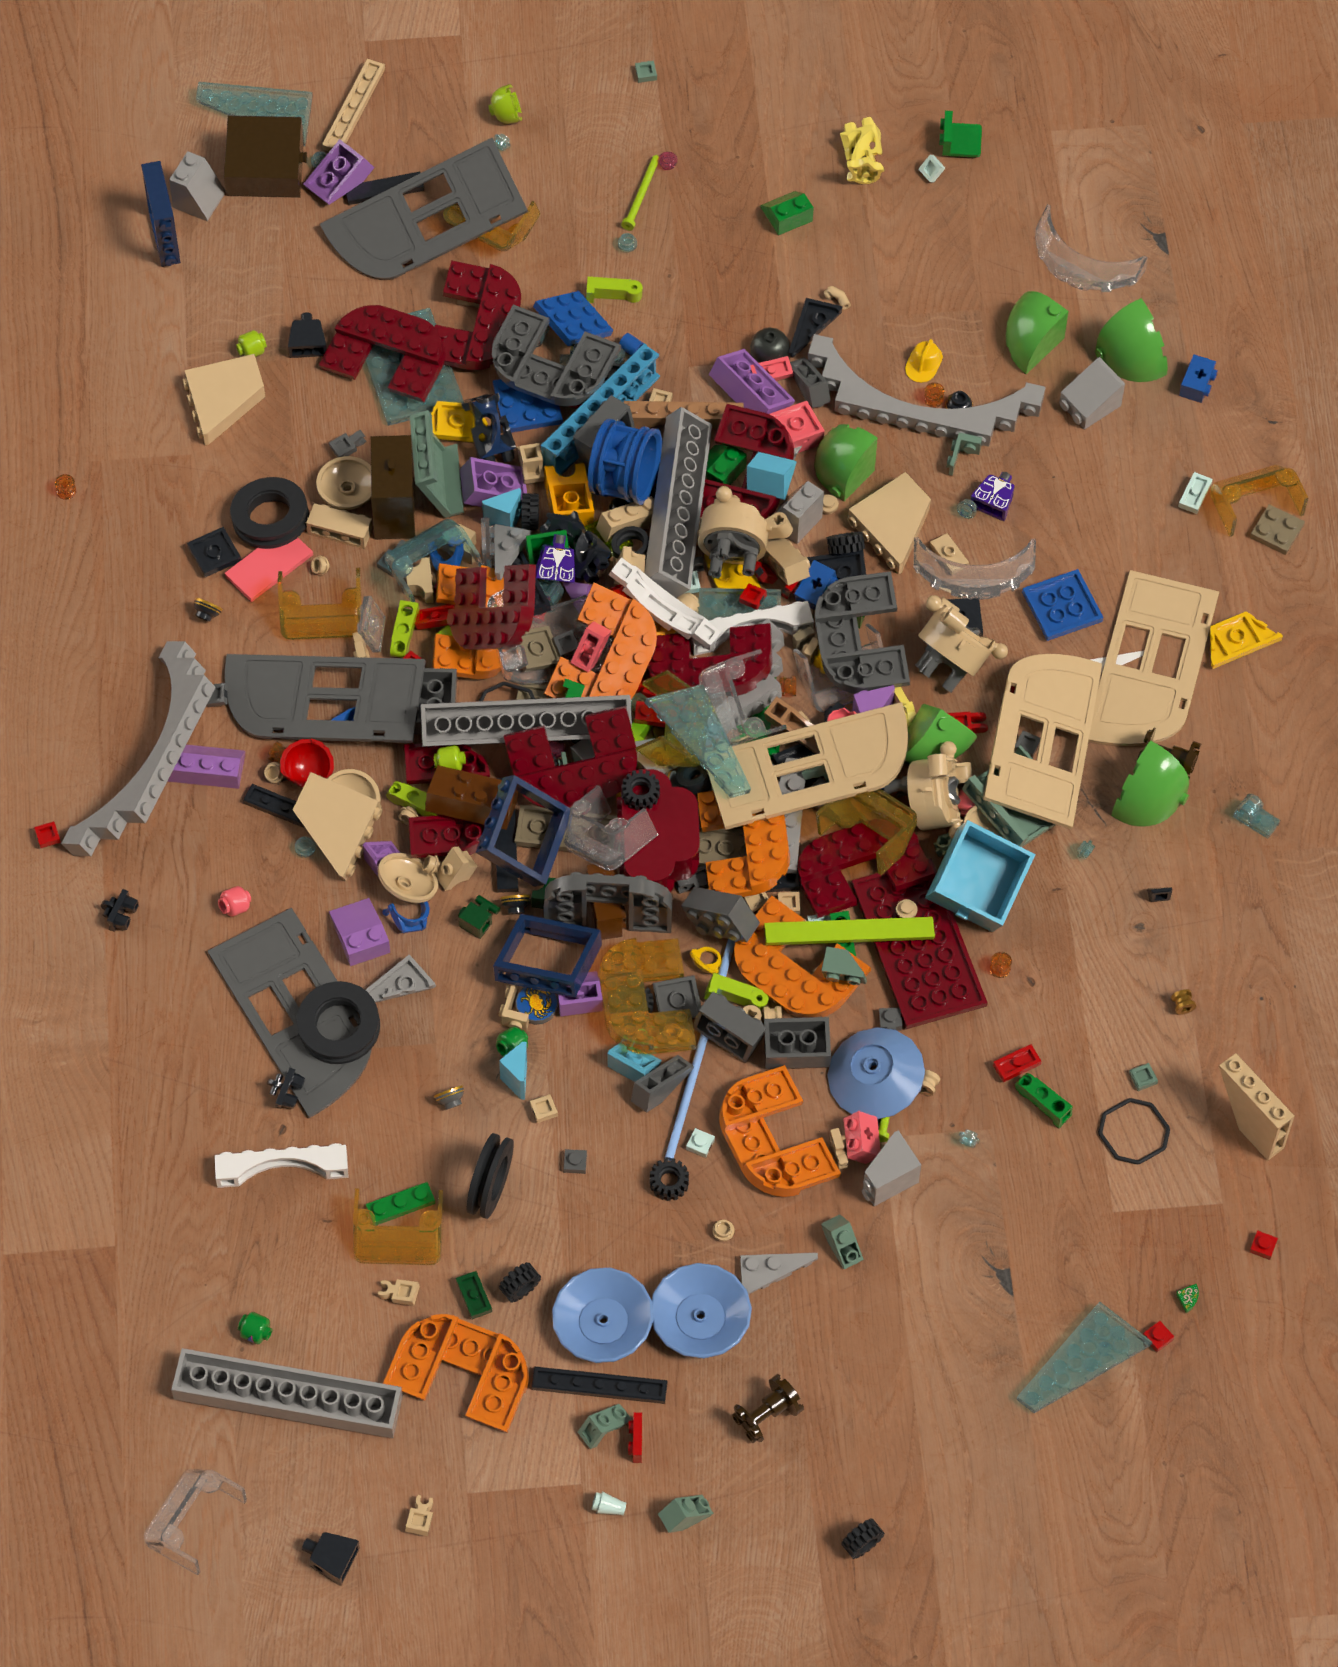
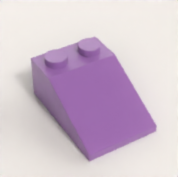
[303,139,374,205]
[460,457,527,507]
[329,898,390,966]

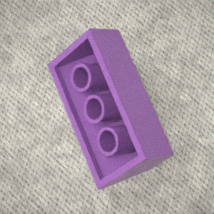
[709,349,795,414]
[168,745,246,789]

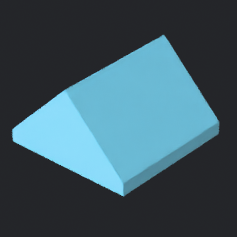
[747,452,797,500]
[482,488,522,529]
[607,1040,662,1082]
[499,1042,527,1100]

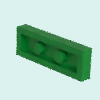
[366,1182,436,1226]

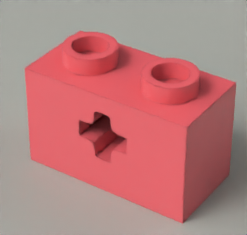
[570,622,612,672]
[843,1111,881,1164]

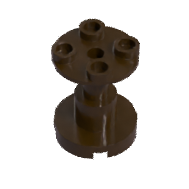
[1137,727,1202,780]
[732,1374,804,1443]

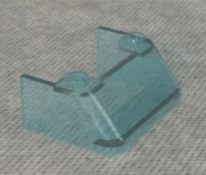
[385,519,483,602]

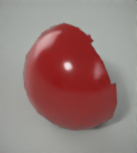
[280,738,334,789]

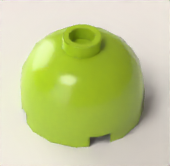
[488,84,522,124]

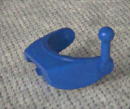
[428,539,464,570]
[382,901,430,933]

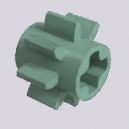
[934,833,952,857]

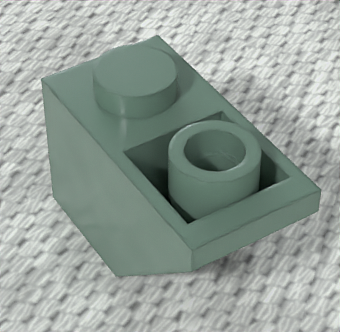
[822,947,867,985]
[821,1215,864,1269]
[658,1495,714,1533]

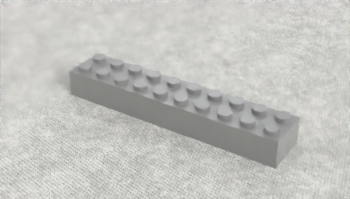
[644,407,712,598]
[421,695,632,746]
[171,1348,403,1438]

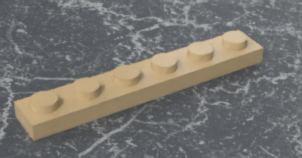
[322,59,385,151]

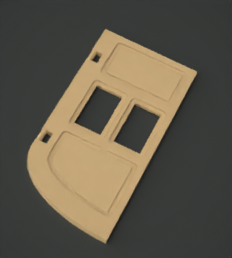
[1088,570,1219,746]
[983,654,1102,829]
[702,702,908,830]

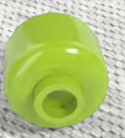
[236,330,267,357]
[434,745,466,770]

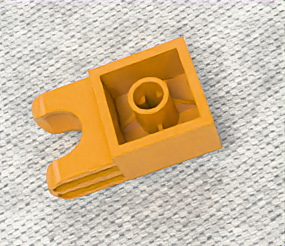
[544,463,594,527]

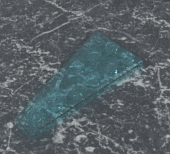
[196,82,313,146]
[645,684,751,798]
[1017,1302,1152,1413]

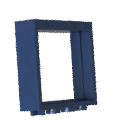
[141,161,181,267]
[475,775,573,887]
[493,914,602,997]

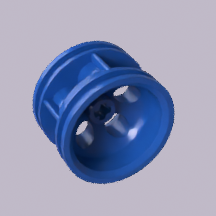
[588,419,662,505]

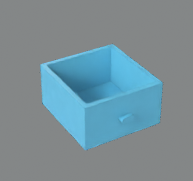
[925,820,1036,932]

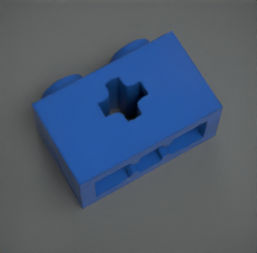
[1179,354,1218,403]
[794,560,838,610]

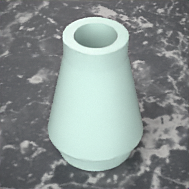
[592,1491,626,1516]

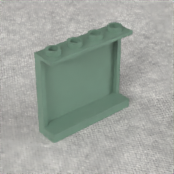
[410,410,464,518]
[962,745,1056,847]

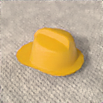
[905,339,943,383]

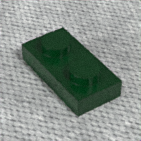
[456,1271,492,1320]

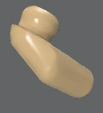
[824,286,851,310]

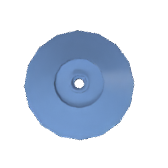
[827,1027,925,1119]
[652,1263,752,1359]
[552,1267,653,1363]

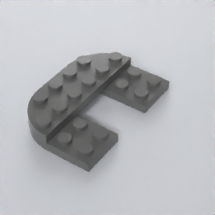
[492,305,621,406]
[815,571,910,694]
[544,872,673,933]

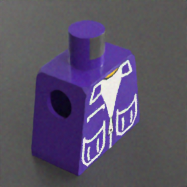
[970,472,1015,521]
[536,534,575,583]

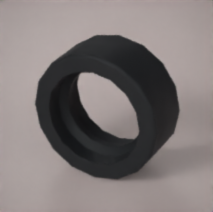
[611,526,649,560]

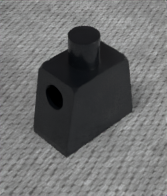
[288,312,327,358]
[302,1532,360,1586]

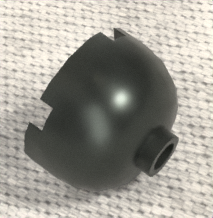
[750,327,790,363]

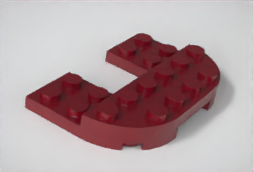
[434,260,521,370]
[319,305,445,403]
[700,404,794,519]
[447,564,536,650]
[648,623,773,701]
[504,706,638,808]
[404,743,490,858]
[798,819,935,919]

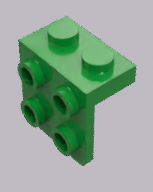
[939,110,982,157]

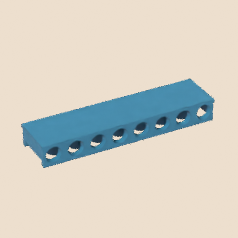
[541,343,660,476]

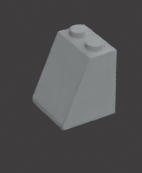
[169,151,226,221]
[1059,357,1125,430]
[772,481,824,544]
[862,1130,921,1206]

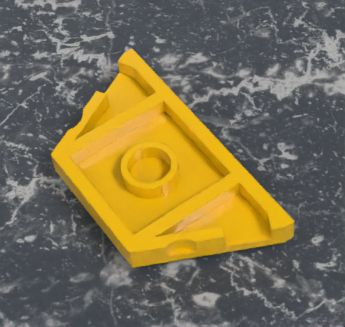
[431,401,488,442]
[704,554,761,594]
[1210,611,1283,669]

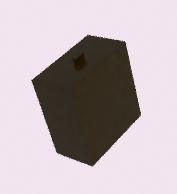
[224,115,307,198]
[370,435,416,540]

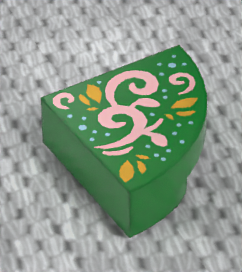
[1176,1284,1199,1313]

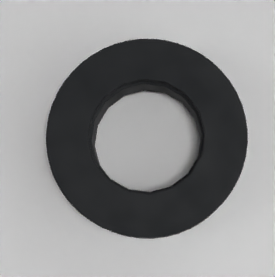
[230,477,309,549]
[297,981,380,1064]
[466,1133,514,1219]

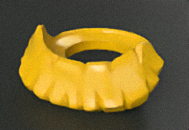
[690,947,722,974]

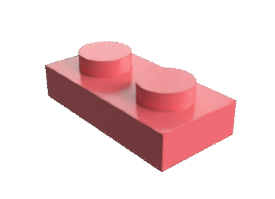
[750,356,793,381]

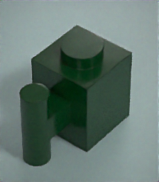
[458,895,500,939]

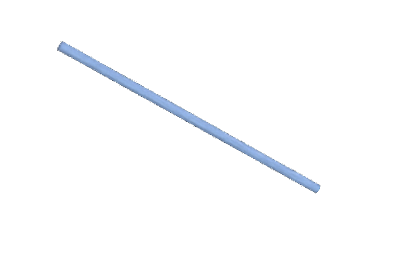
[665,939,735,1161]

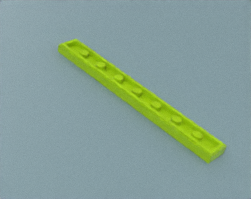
[764,917,935,945]

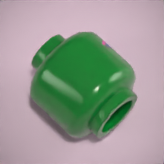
[496,1027,528,1056]
[238,1312,273,1345]

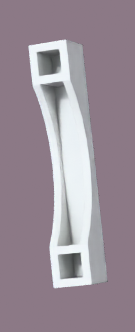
[690,601,814,656]
[215,1143,349,1188]

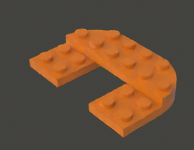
[433,563,516,679]
[543,583,657,699]
[697,791,790,897]
[734,895,871,1018]
[719,1065,841,1197]
[383,1314,529,1433]

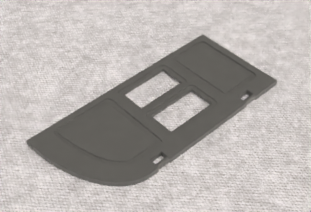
[320,138,529,280]
[225,654,426,743]
[207,908,372,1118]

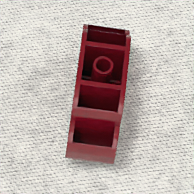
[617,769,700,893]

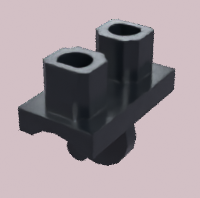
[101,889,139,932]
[267,1067,305,1109]

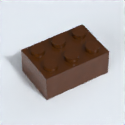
[587,862,626,940]

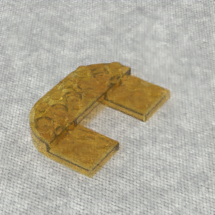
[599,938,696,1054]

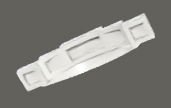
[609,557,720,649]

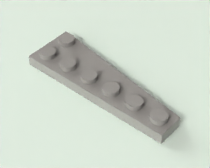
[779,758,805,874]

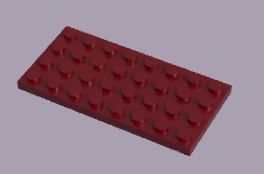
[851,858,988,1029]

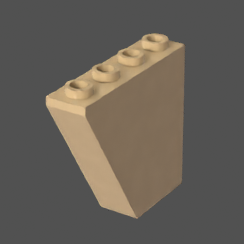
[182,354,265,445]
[848,472,931,574]
[293,772,382,881]
[1219,1053,1294,1160]

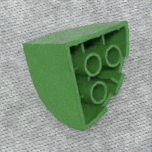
[1006,291,1069,374]
[1095,298,1168,382]
[814,424,878,501]
[904,704,977,765]
[1111,740,1189,827]

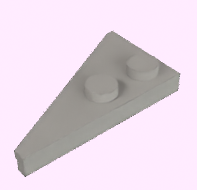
[494,524,531,580]
[366,954,436,1003]
[740,1253,818,1296]

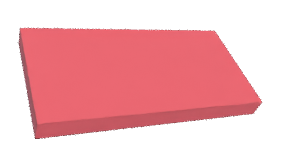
[225,538,313,602]

